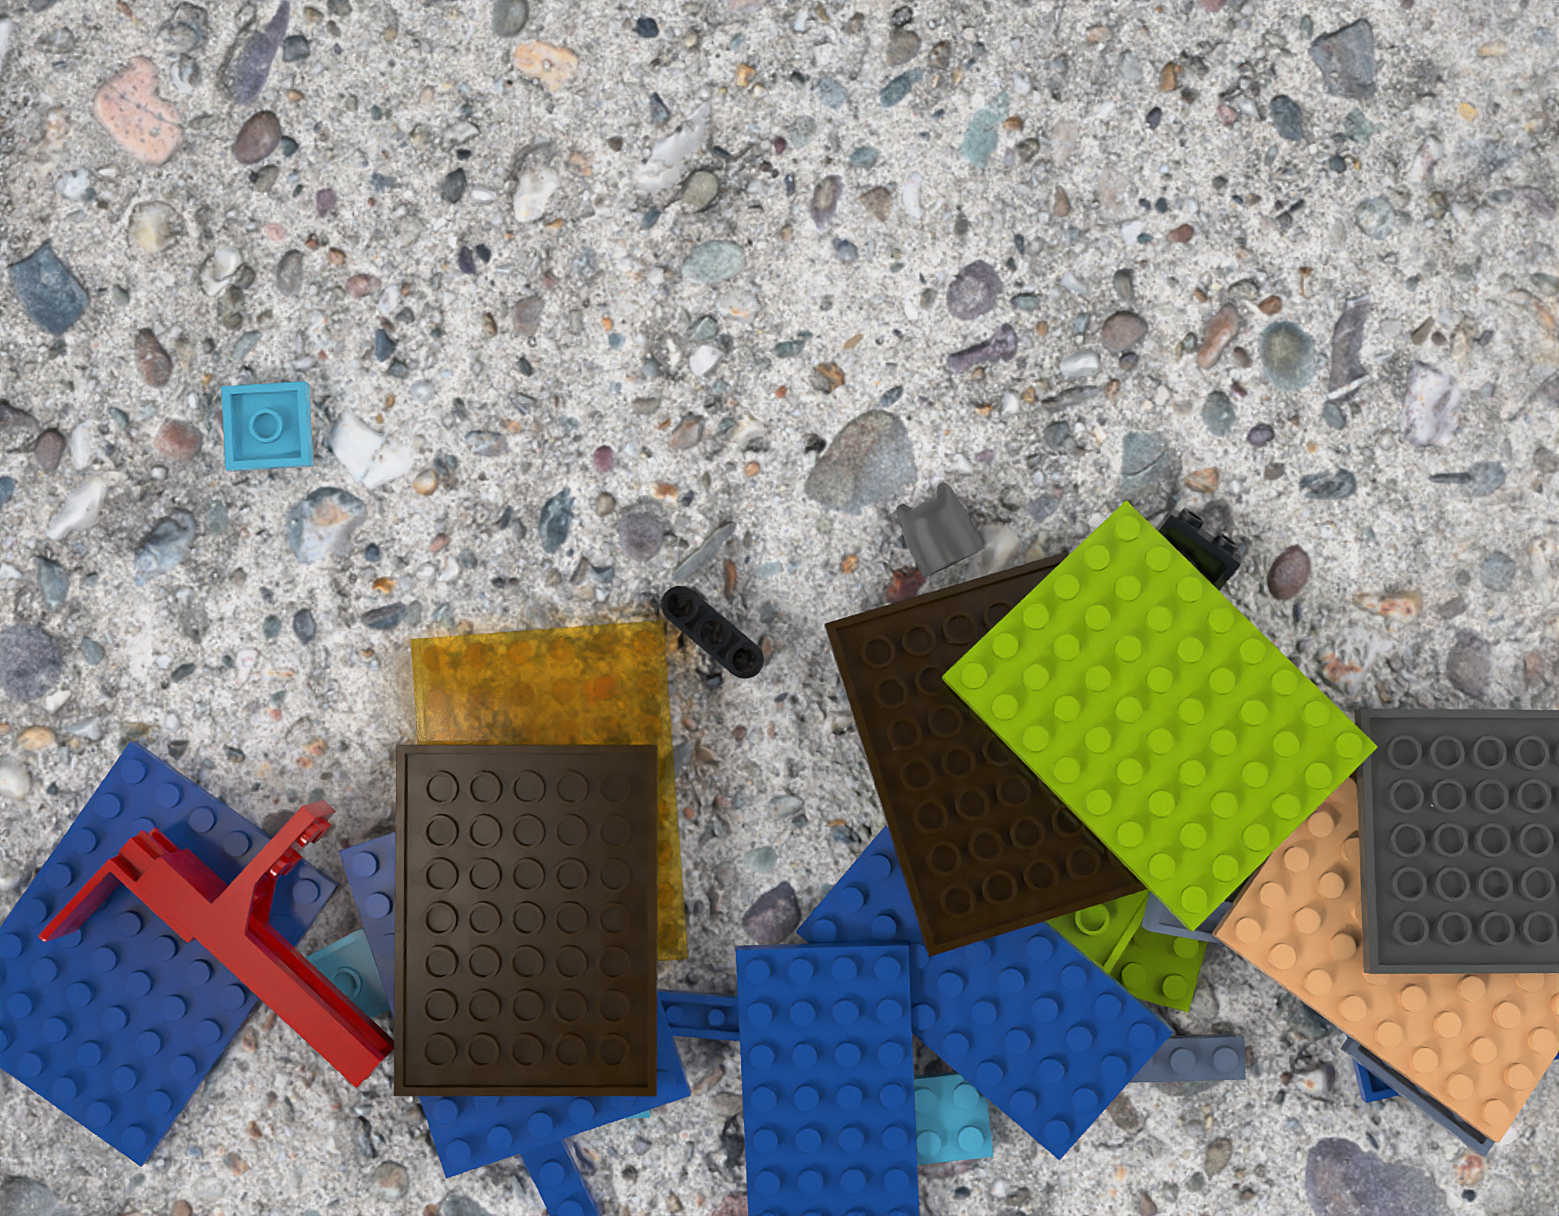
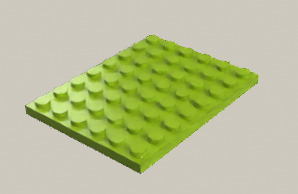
[942,500,1378,932]

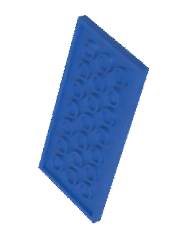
[796,825,1173,1161]
[735,941,920,1216]

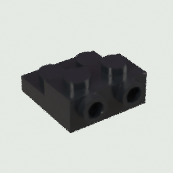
[1155,508,1241,591]

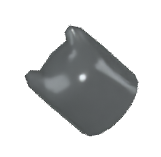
[897,482,985,578]

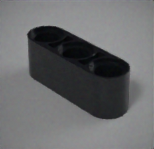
[661,586,764,679]

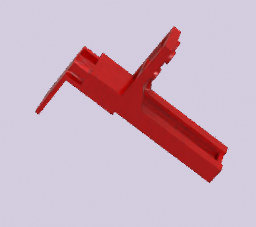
[38,800,394,1088]

